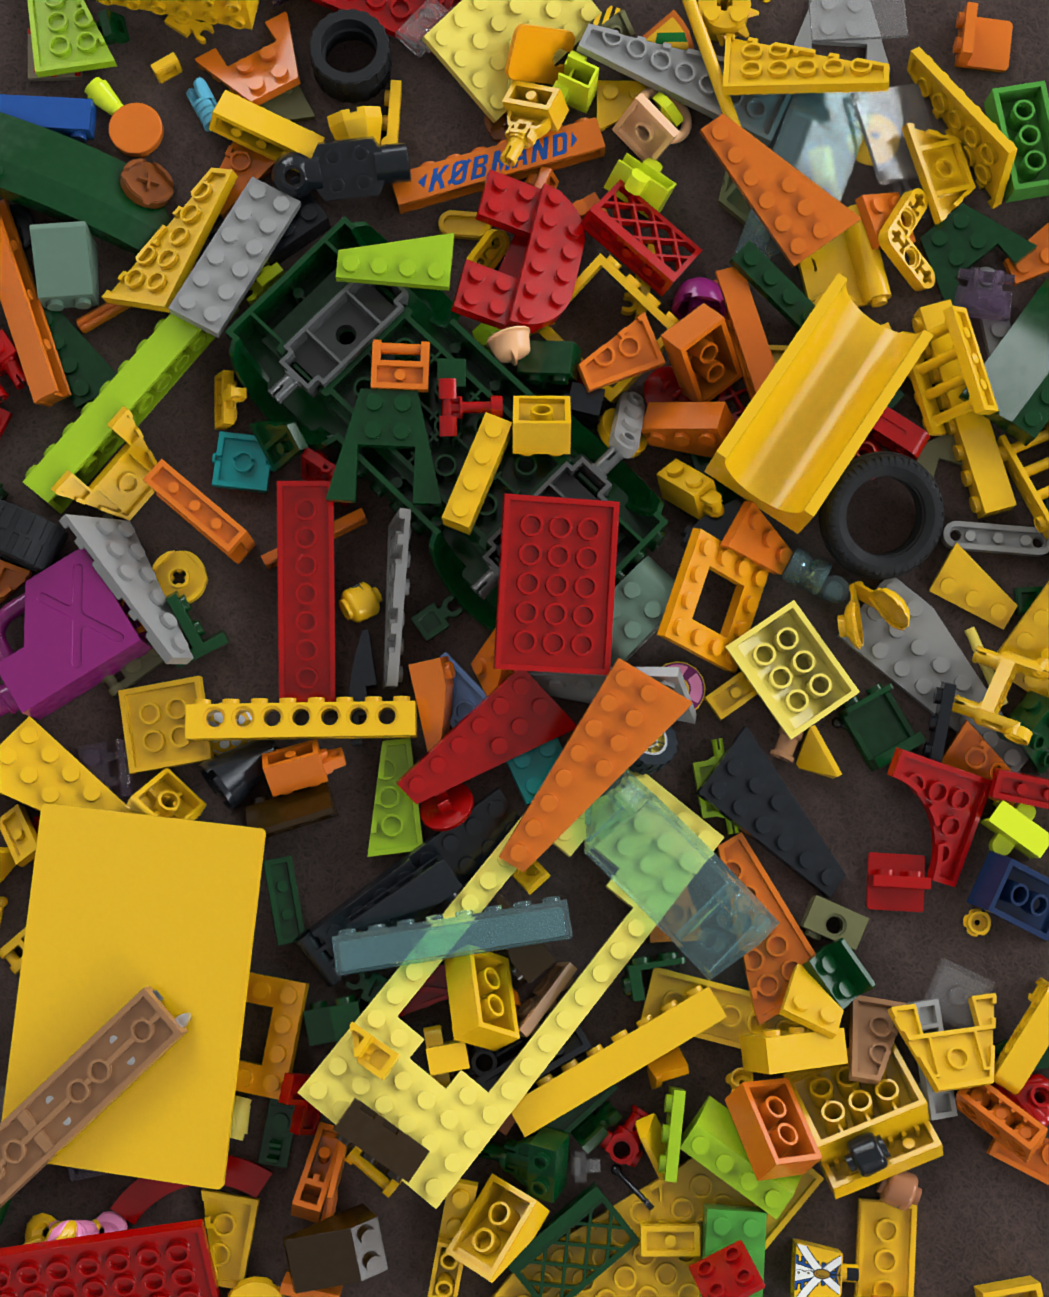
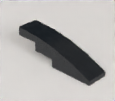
[349,629,378,748]

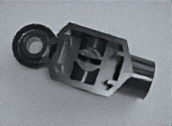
[272,136,411,201]

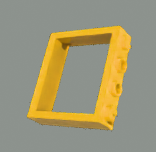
[539,253,679,404]

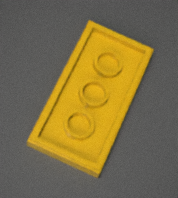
[854,1197,917,1297]

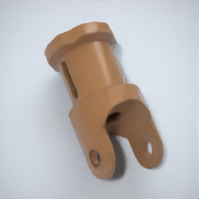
[769,727,805,763]

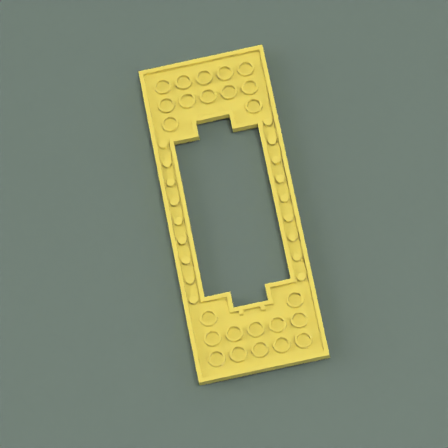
[297,768,724,1209]

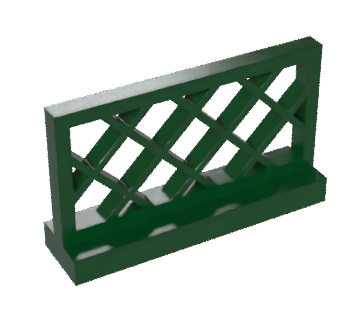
[508,1181,640,1297]

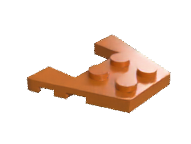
[195,11,301,106]

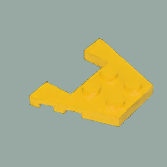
[51,406,157,521]
[887,993,997,1093]

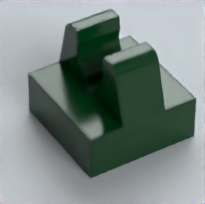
[96,8,130,45]

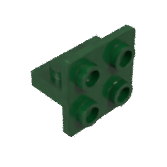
[802,938,876,1009]

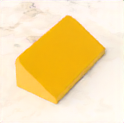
[635,1113,665,1181]

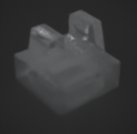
[571,1148,601,1183]

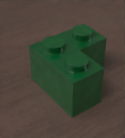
[517,340,582,394]
[303,994,364,1046]

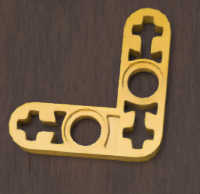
[878,188,935,291]

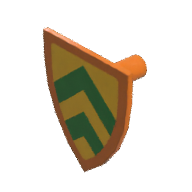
[642,9,694,51]

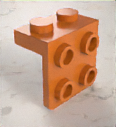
[953,2,1013,73]

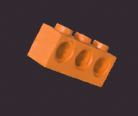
[955,1085,1048,1163]

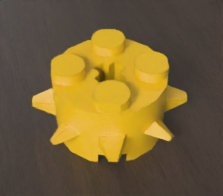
[698,0,759,46]

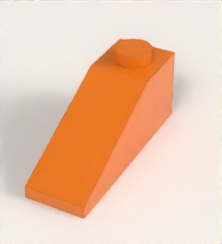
[291,1122,341,1223]

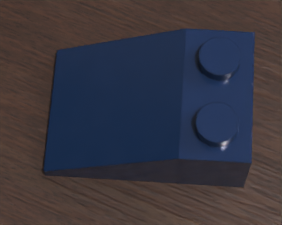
[967,851,1049,941]

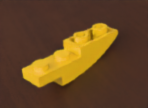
[428,1179,478,1297]

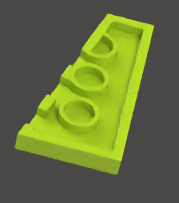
[336,233,454,291]
[367,738,423,857]

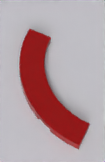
[110,1155,273,1225]

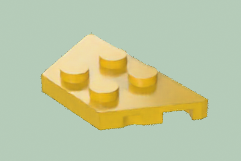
[901,123,976,225]

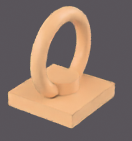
[612,88,692,161]

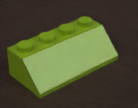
[680,1095,801,1220]

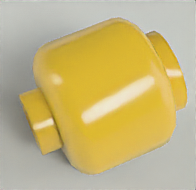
[339,582,382,623]

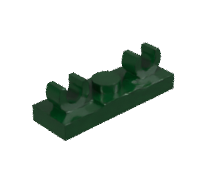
[258,1098,296,1168]

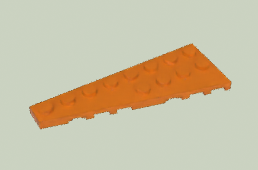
[499,657,692,872]

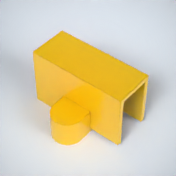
[423,1025,470,1088]

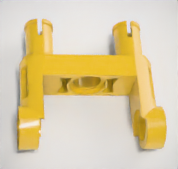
[951,645,1049,745]

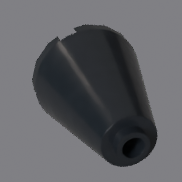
[198,740,279,810]

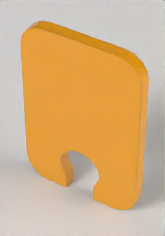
[505,24,575,85]

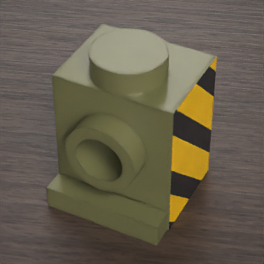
[587,6,635,36]

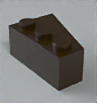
[333,1097,430,1183]

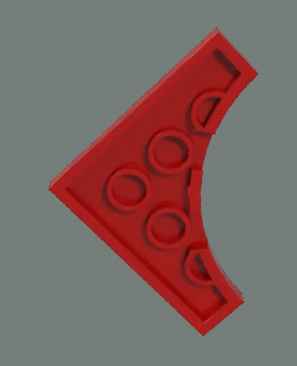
[887,747,992,887]

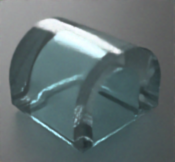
[816,575,849,605]

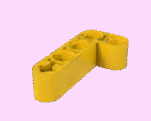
[994,978,1049,1095]

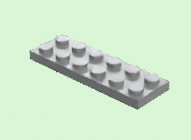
[168,177,301,338]

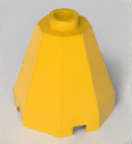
[327,106,383,145]

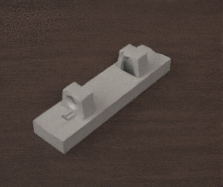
[908,998,958,1121]

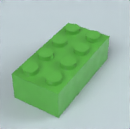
[984,80,1049,203]
[699,1203,767,1297]

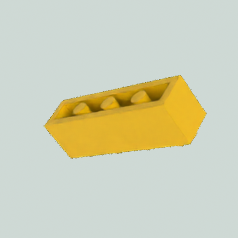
[209,90,325,173]
[442,412,513,535]

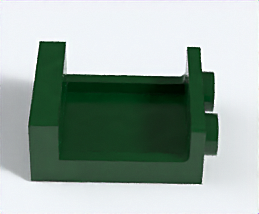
[837,683,926,772]

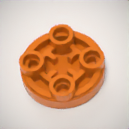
[109,103,164,158]

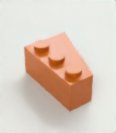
[642,402,735,458]

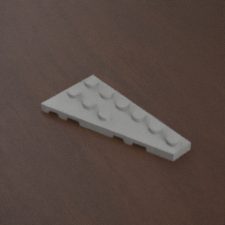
[383,508,411,689]
[59,514,193,664]

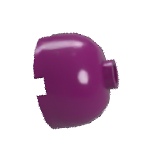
[672,277,726,321]

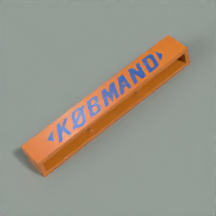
[391,117,606,214]

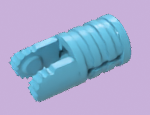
[186,77,217,132]

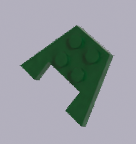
[920,203,1037,307]

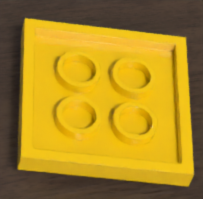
[118,676,214,774]

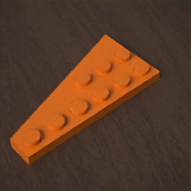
[700,114,862,268]
[716,832,815,1026]

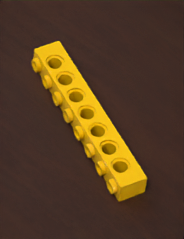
[185,696,417,741]

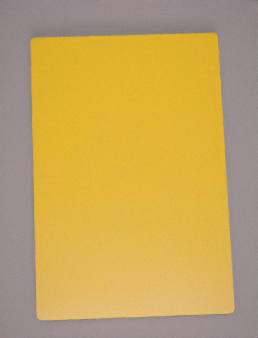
[1,803,266,1190]

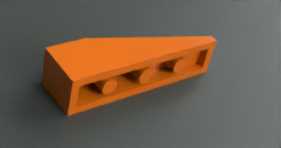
[408,656,455,752]

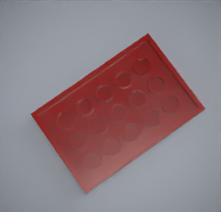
[493,494,620,675]

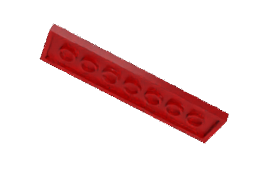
[277,481,336,703]

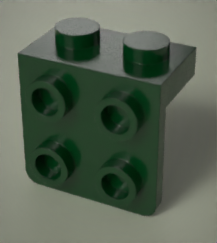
[996,691,1049,774]
[620,951,686,1002]

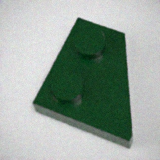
[249,421,308,472]

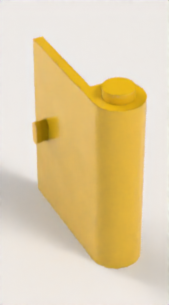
[798,204,892,308]

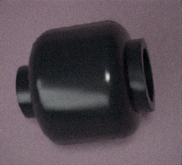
[844,1132,891,1177]

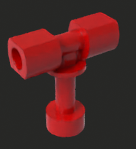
[438,378,503,437]

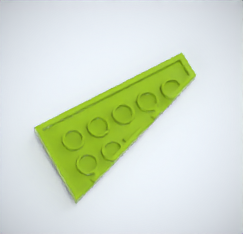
[27,0,117,78]

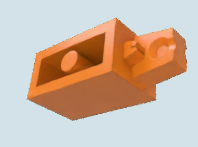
[262,739,346,797]

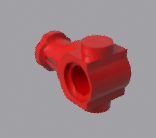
[599,1104,650,1167]

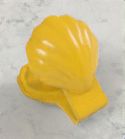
[837,581,910,649]

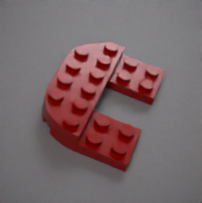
[451,169,585,334]

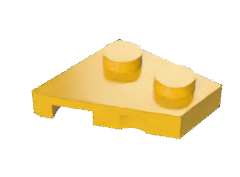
[597,80,650,132]

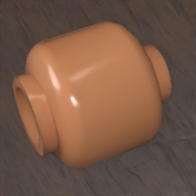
[876,1171,922,1211]

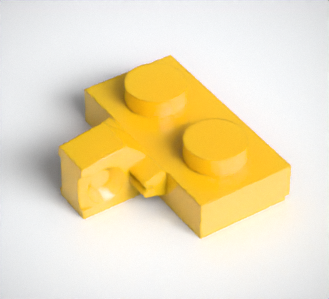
[214,370,247,430]

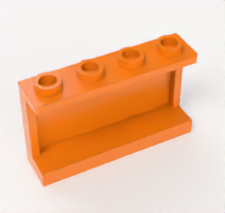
[143,459,257,564]

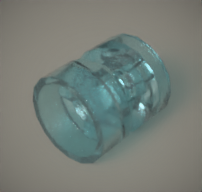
[781,547,832,596]

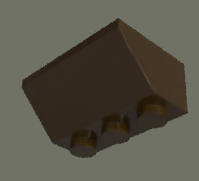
[245,782,339,839]

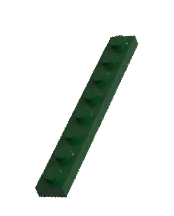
[729,240,905,409]

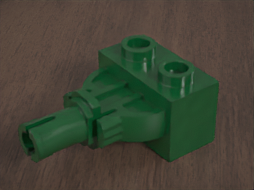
[477,1127,570,1203]

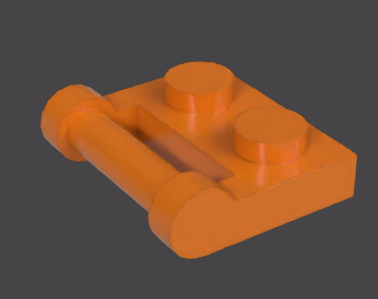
[371,339,430,392]

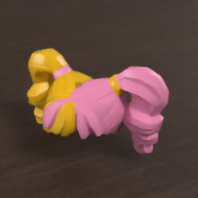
[23,1211,128,1245]

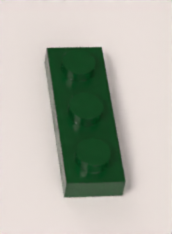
[263,855,305,946]

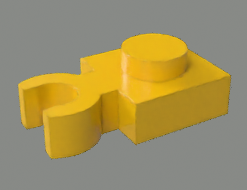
[164,15,215,44]

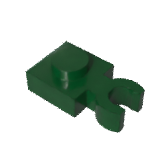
[411,596,463,642]
[345,968,389,1003]
[570,1101,622,1154]

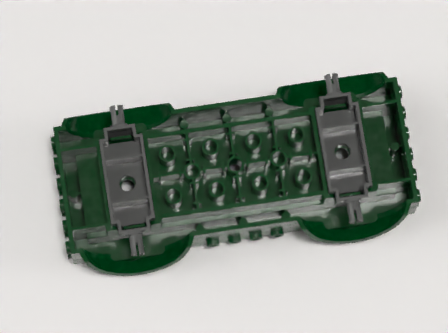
[225,216,668,632]

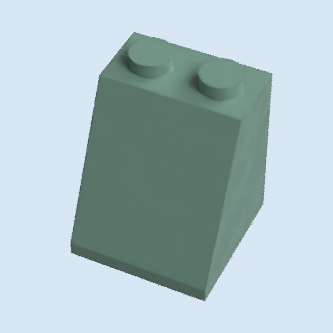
[30,221,99,311]

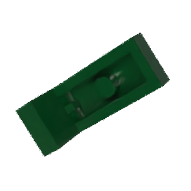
[166,591,229,668]

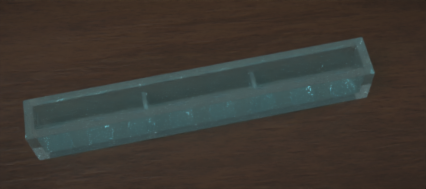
[332,896,573,976]

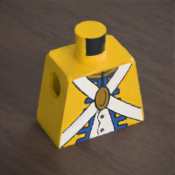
[790,1238,859,1297]

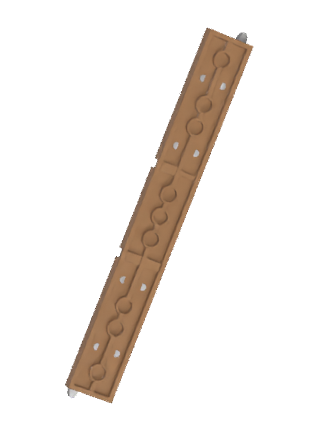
[0,986,192,1208]

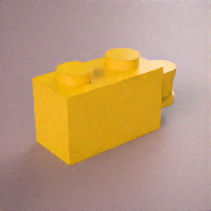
[656,458,725,520]

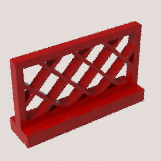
[581,179,703,297]

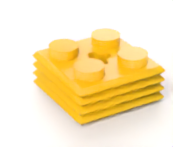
[125,768,207,820]

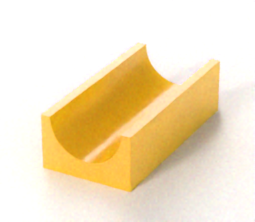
[704,273,934,534]

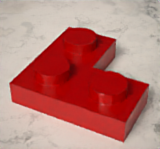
[278,1073,321,1135]

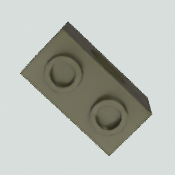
[799,895,869,950]

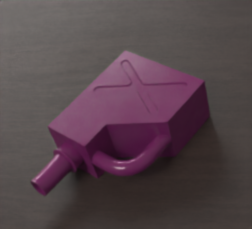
[0,549,153,720]

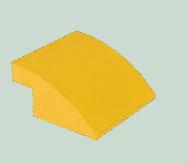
[783,1043,943,1199]

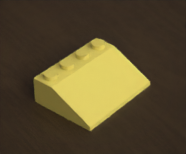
[725,600,860,740]

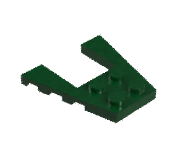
[326,389,442,506]

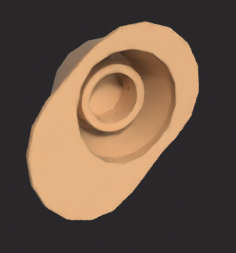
[485,326,530,366]

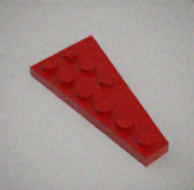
[396,670,577,804]

